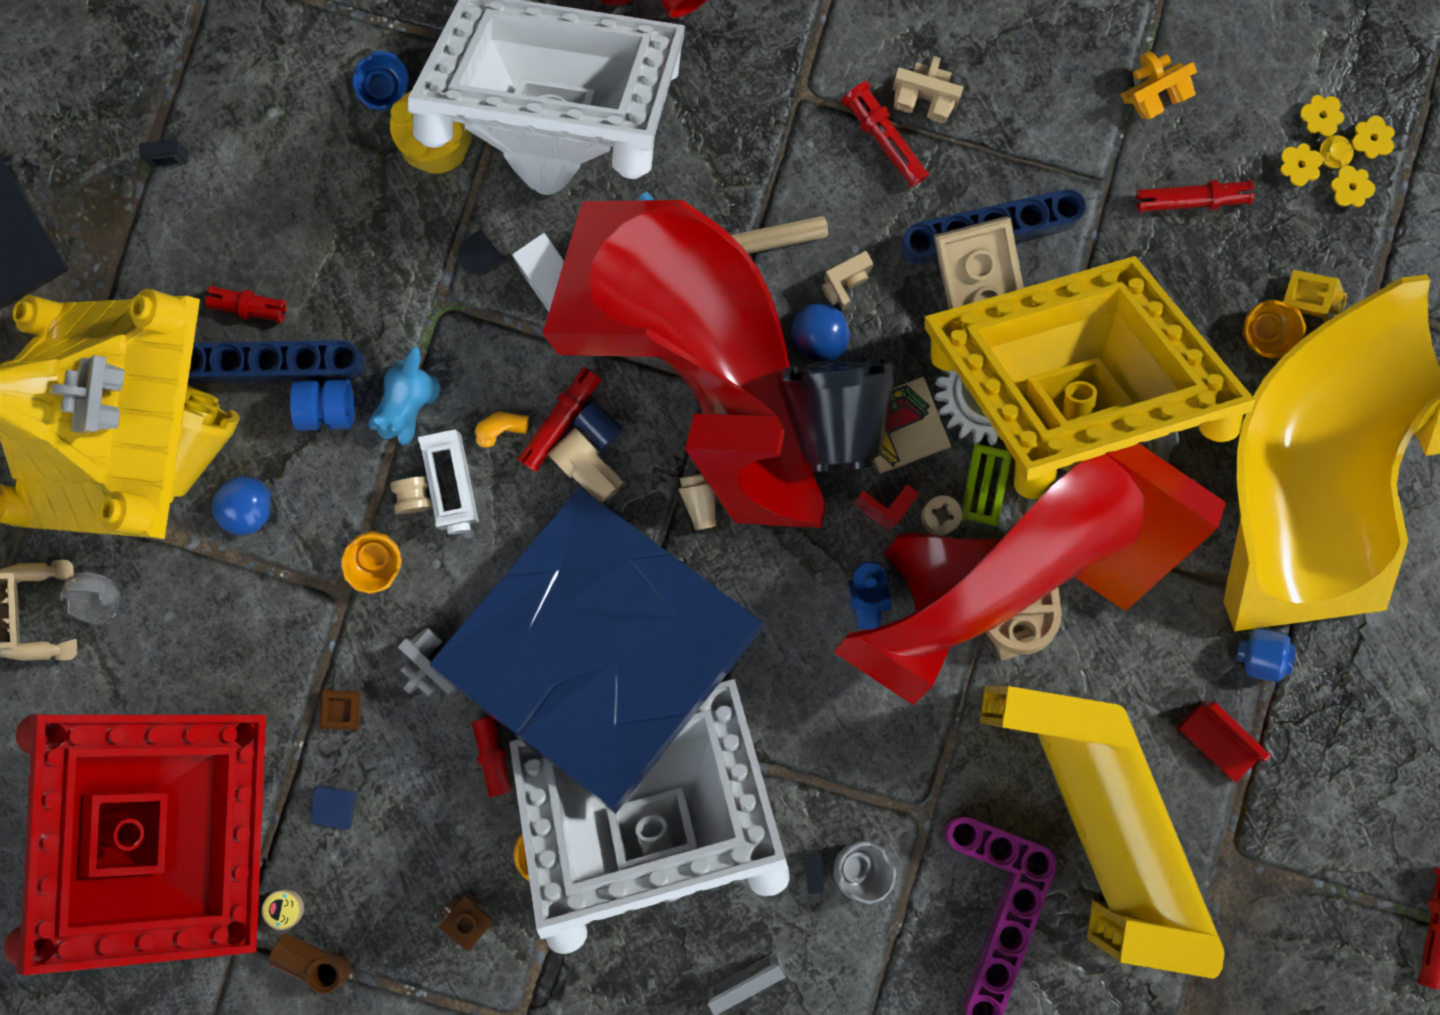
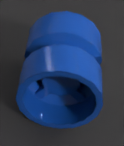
[290,379,354,431]

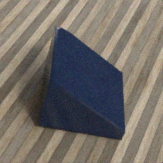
[312,785,358,830]

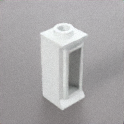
[418,429,479,535]

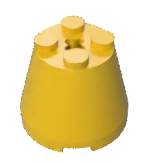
[170,384,240,503]

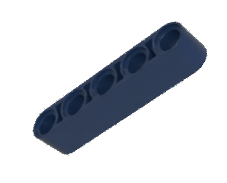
[901,189,1086,264]
[188,340,366,383]

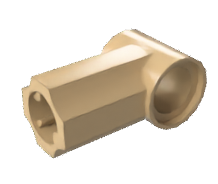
[548,428,624,504]

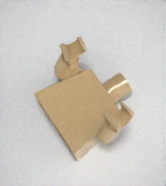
[0,560,77,661]

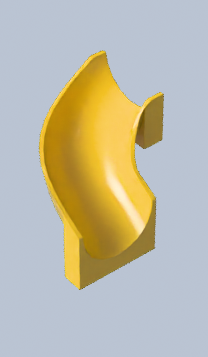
[1223,274,1440,631]

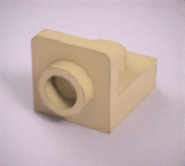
[822,251,873,312]

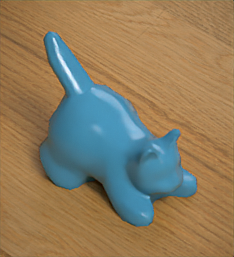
[368,346,440,445]

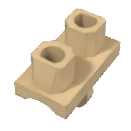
[892,56,964,123]

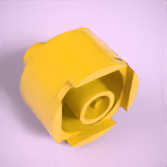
[390,91,472,174]

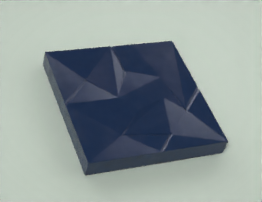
[429,487,762,814]

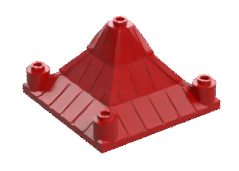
[4,713,266,976]

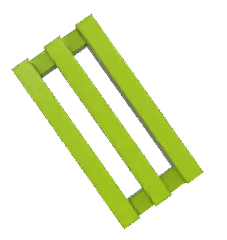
[961,444,1012,527]

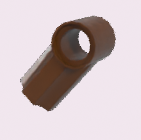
[268,932,351,994]

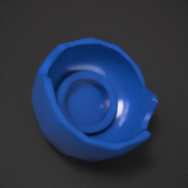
[352,51,411,111]
[790,303,851,362]
[212,475,272,536]

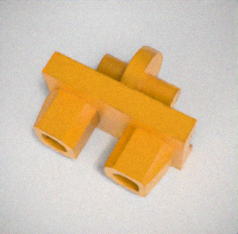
[1120,51,1197,119]

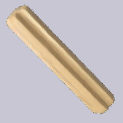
[731,216,828,254]

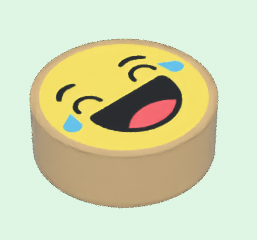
[262,889,304,930]

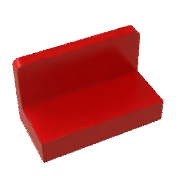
[853,484,920,531]
[1176,700,1271,783]

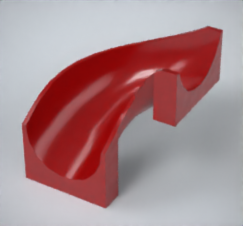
[542,200,826,528]
[834,443,1226,705]

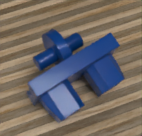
[848,561,891,629]

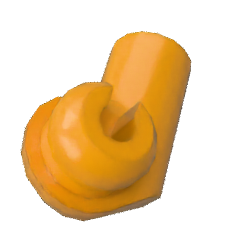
[474,411,530,448]

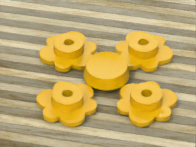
[1280,95,1395,208]

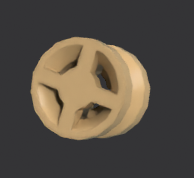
[390,477,433,514]
[921,495,962,536]

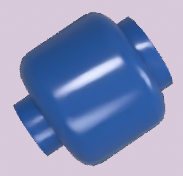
[1236,628,1296,682]

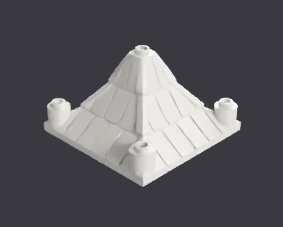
[408,0,685,195]
[509,679,790,954]

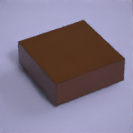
[319,690,362,730]

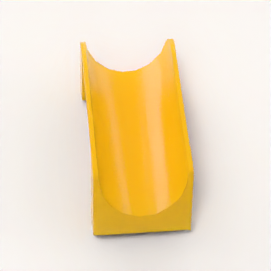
[979,686,1224,979]

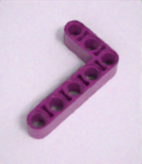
[943,814,1057,1015]

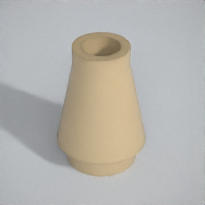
[678,473,717,530]

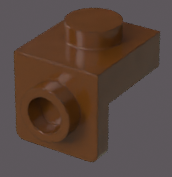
[439,891,493,951]

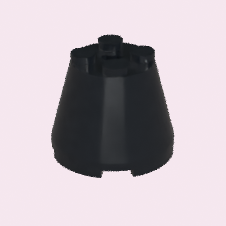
[777,358,894,472]

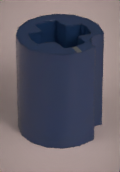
[573,401,623,451]

